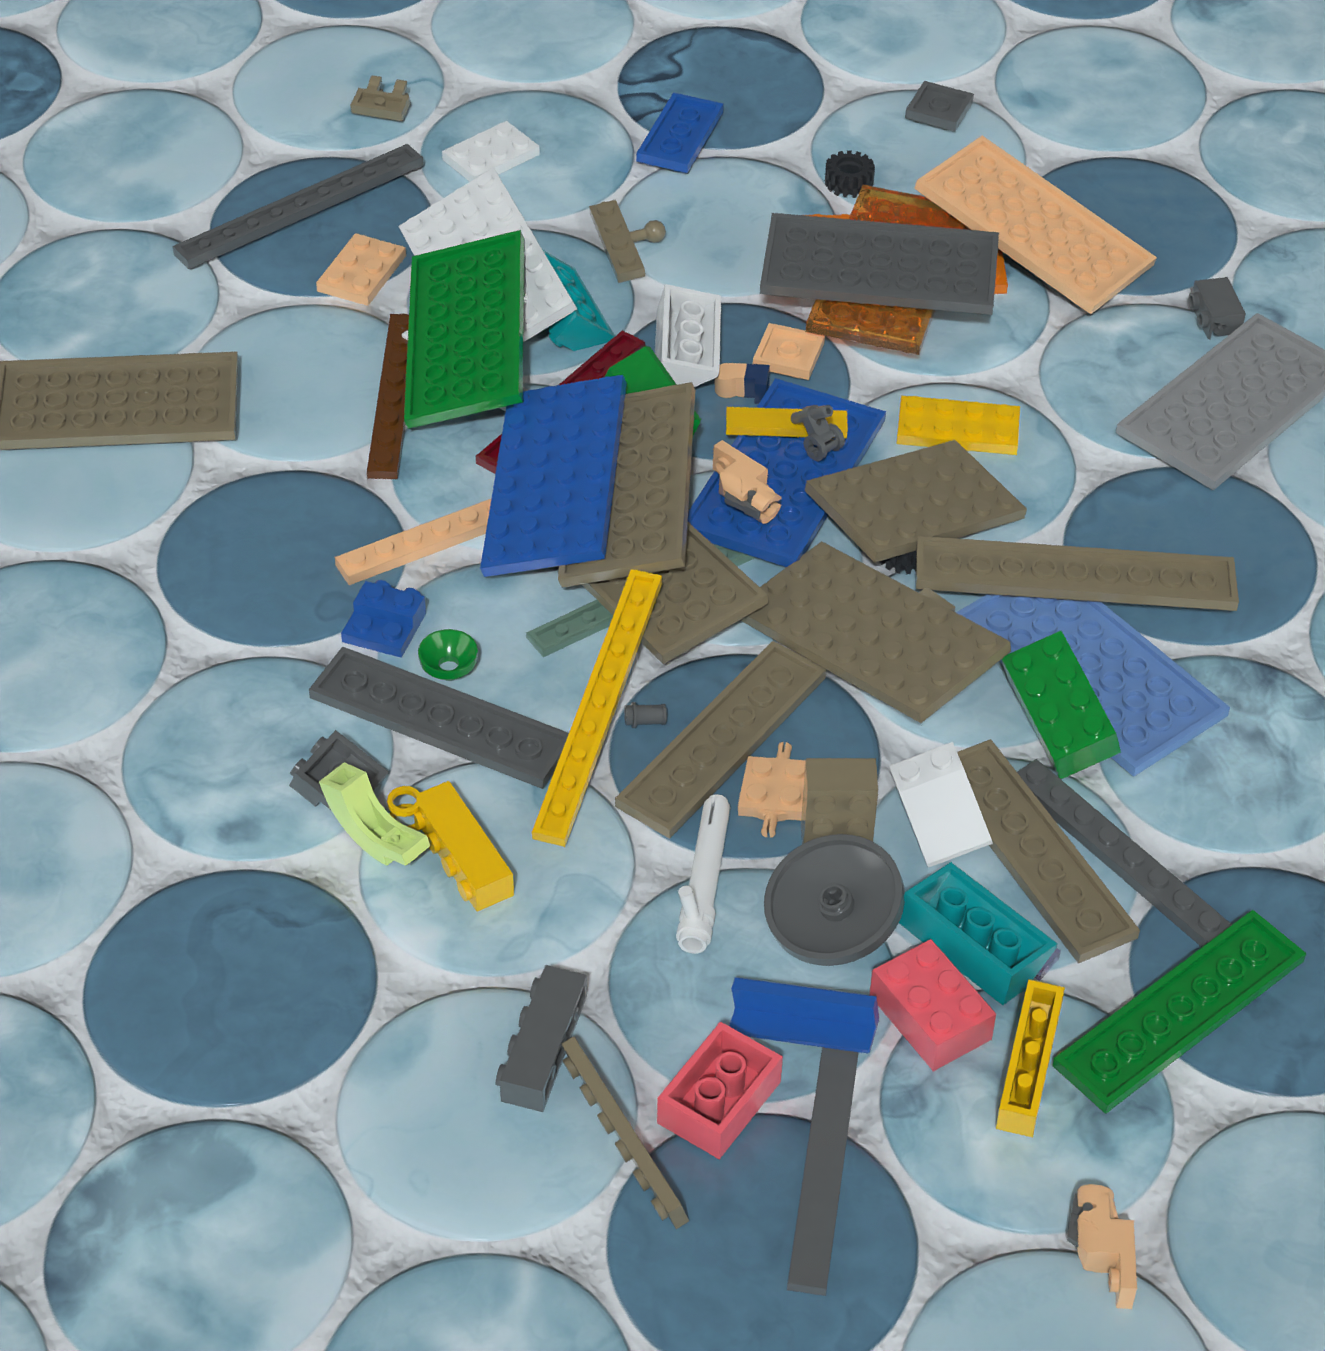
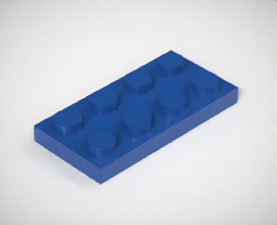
[636,92,724,173]

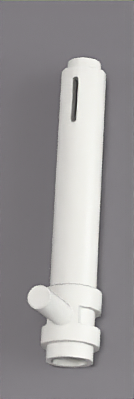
[676,794,730,954]

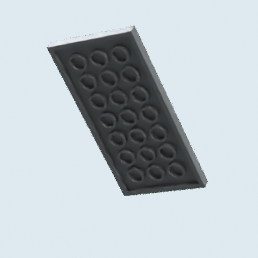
[760,213,999,315]

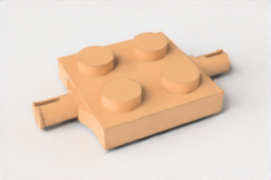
[738,742,806,838]

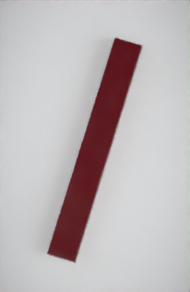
[476,330,645,474]

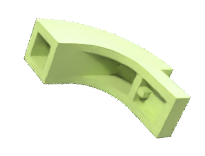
[319,762,430,866]

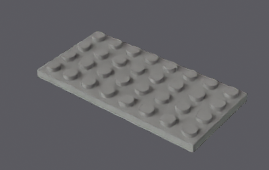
[1116,313,1325,490]

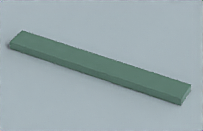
[526,544,756,657]

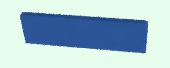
[729,977,880,1054]

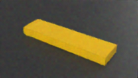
[726,407,848,439]

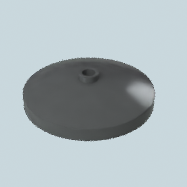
[764,834,905,966]

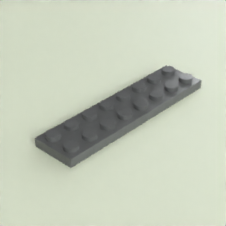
[309,647,569,789]

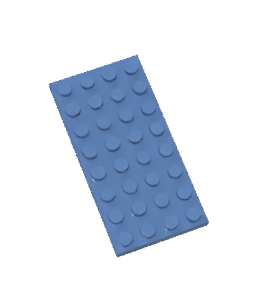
[956,594,1230,777]

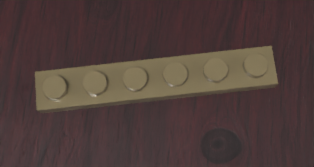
[562,1036,689,1229]

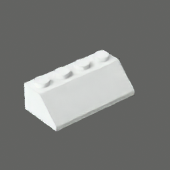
[655,284,721,387]

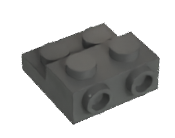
[289,730,389,811]

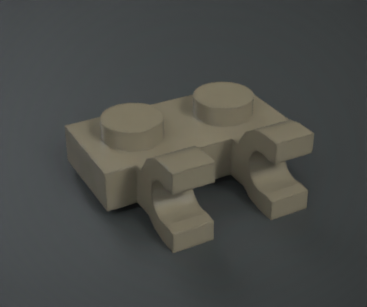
[350,75,410,121]

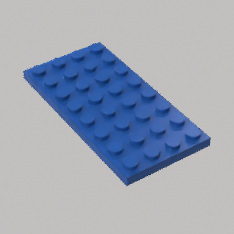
[480,375,627,577]
[688,378,886,567]

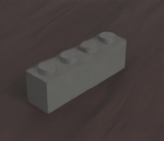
[495,965,587,1112]

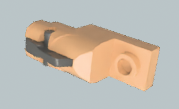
[712,440,782,524]
[1067,1184,1137,1309]

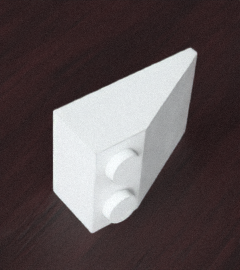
[889,742,993,868]

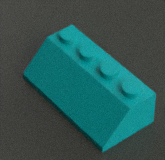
[542,249,615,351]
[899,862,1058,1005]

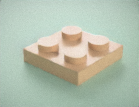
[753,323,825,380]

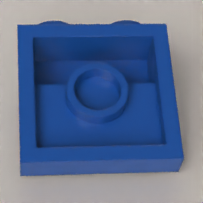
[341,580,426,658]

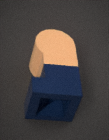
[714,363,770,404]

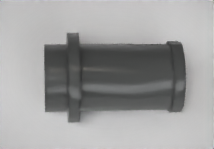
[624,702,667,728]

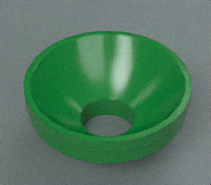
[418,629,478,681]

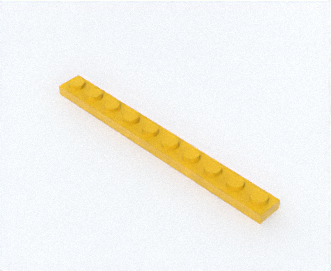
[532,570,662,847]

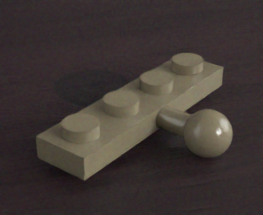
[589,200,666,283]

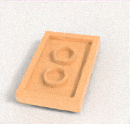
[316,233,406,306]

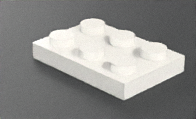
[442,121,540,182]

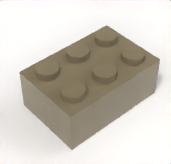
[801,758,878,844]

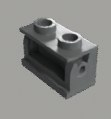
[1188,277,1246,339]

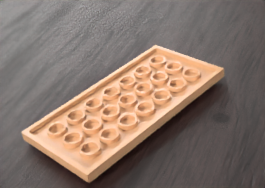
[914,135,1157,314]

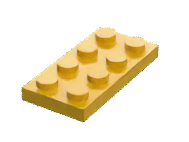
[896,395,1020,455]

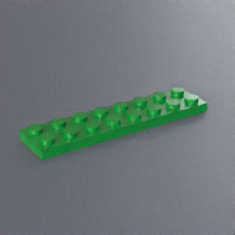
[1053,910,1306,1114]

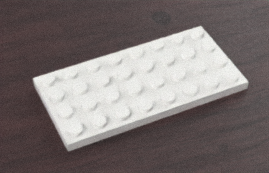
[399,167,577,342]

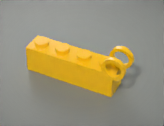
[387,781,514,912]
[996,979,1065,1138]

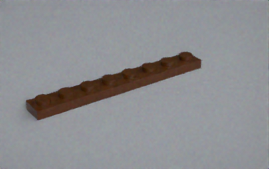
[367,313,409,480]

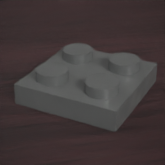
[905,81,974,131]

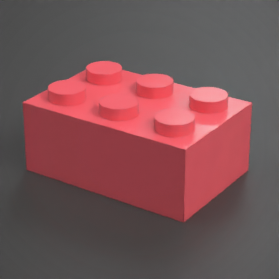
[870,939,996,1071]
[657,1021,783,1160]

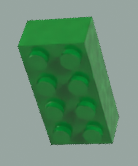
[1001,630,1121,779]

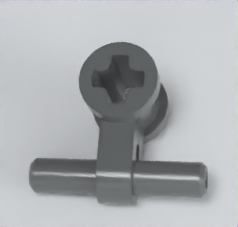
[791,405,845,461]

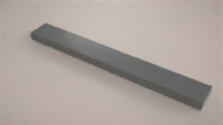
[787,1047,859,1296]

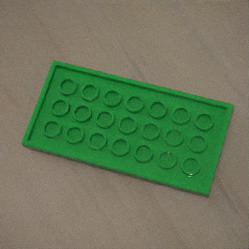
[404,230,524,429]

